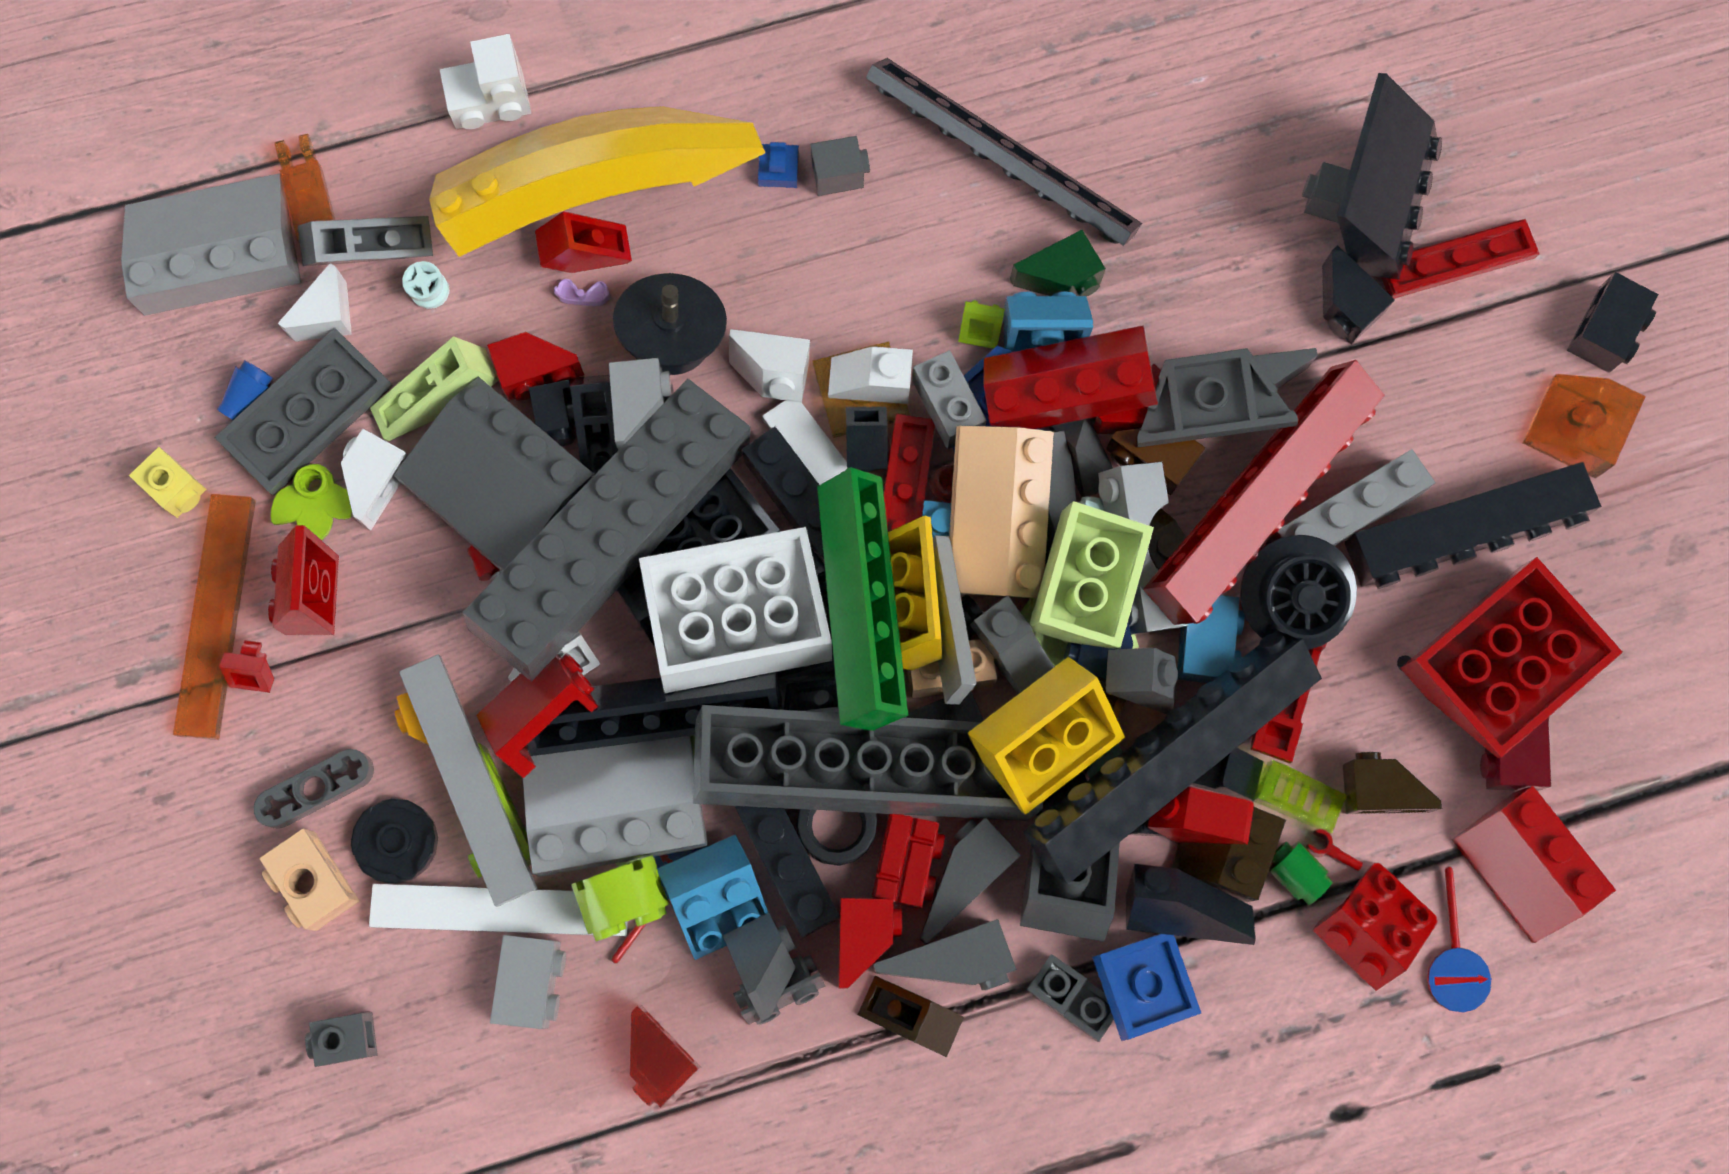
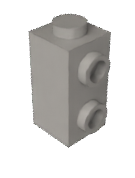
[912,350,987,450]

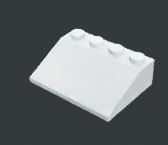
[639,527,832,693]

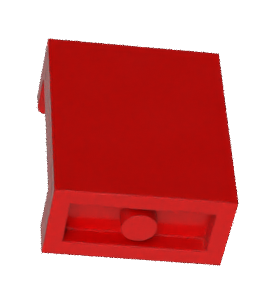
[476,653,598,778]

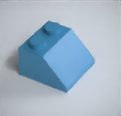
[1003,292,1093,352]

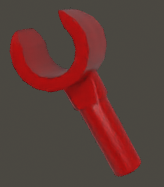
[1306,829,1363,871]

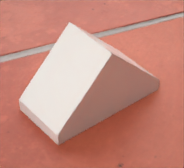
[278,263,352,342]

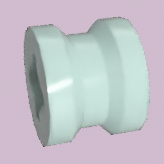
[402,261,450,309]

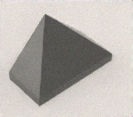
[1050,418,1113,497]

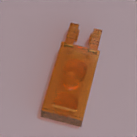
[275,133,335,243]

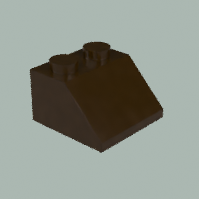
[1170,807,1287,902]

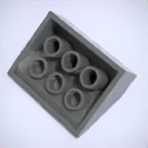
[394,376,594,571]

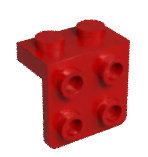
[1313,863,1438,991]

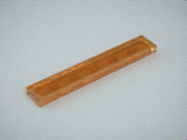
[173,494,256,740]

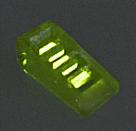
[1254,760,1346,834]

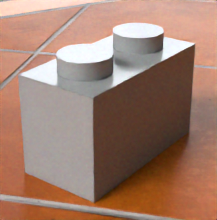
[490,935,566,1029]

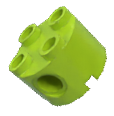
[571,855,670,941]

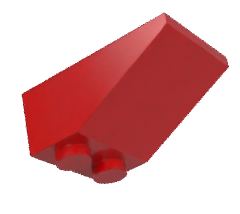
[268,525,339,635]

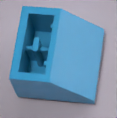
[657,835,768,960]

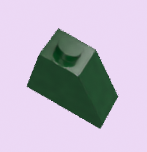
[1010,230,1106,296]

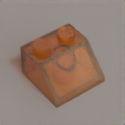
[1522,374,1646,479]

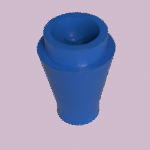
[217,360,273,420]

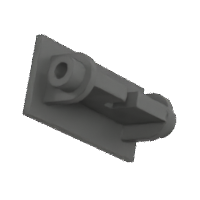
[733,954,825,1025]

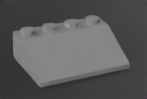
[121,173,301,316]
[523,736,708,877]

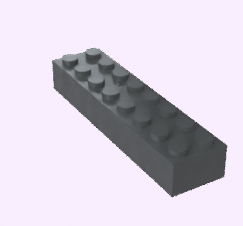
[462,379,751,682]
[693,705,1043,821]

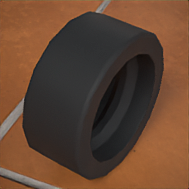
[797,809,877,866]

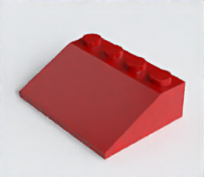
[1400,557,1623,759]

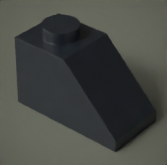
[1322,245,1395,345]

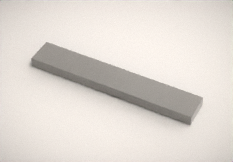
[399,654,538,907]

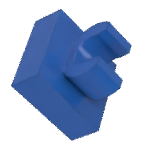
[758,142,799,188]

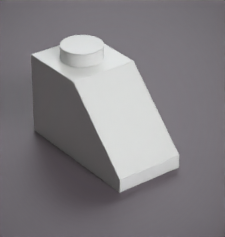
[729,329,810,402]
[828,347,913,404]
[341,429,408,531]

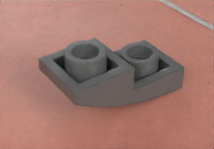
[1027,954,1114,1042]

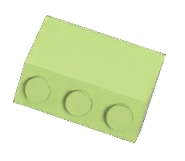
[1030,501,1154,649]

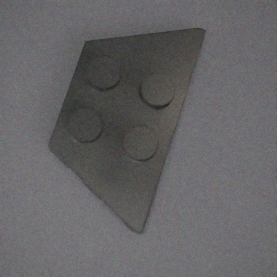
[1137,348,1298,447]

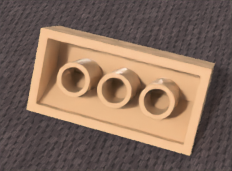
[949,426,1054,598]

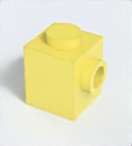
[129,447,207,518]

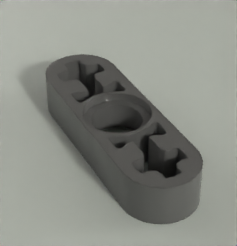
[254,749,374,829]

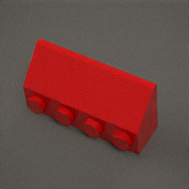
[984,325,1158,429]

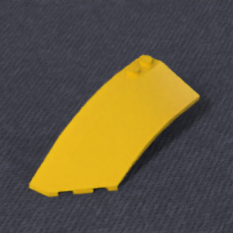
[429,106,765,257]

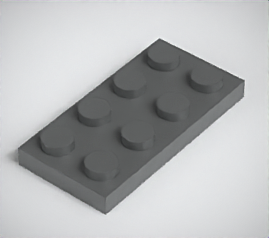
[214,328,393,496]

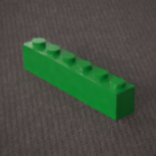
[817,467,908,731]

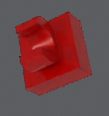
[219,640,275,693]

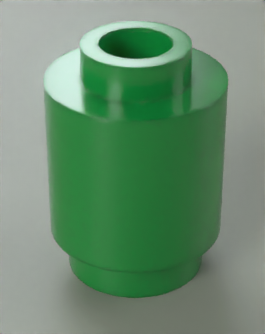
[1269,841,1333,905]

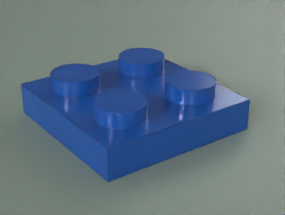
[1092,934,1202,1041]

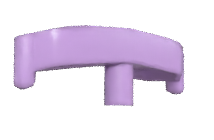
[554,278,611,306]

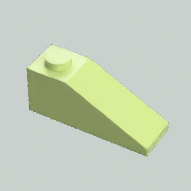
[370,336,499,441]

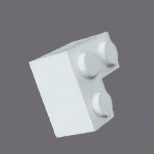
[440,34,532,129]

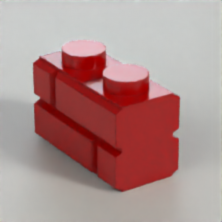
[871,814,945,909]

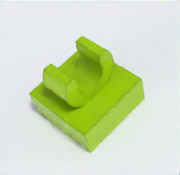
[958,300,1005,349]

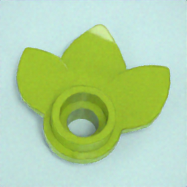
[271,464,352,540]

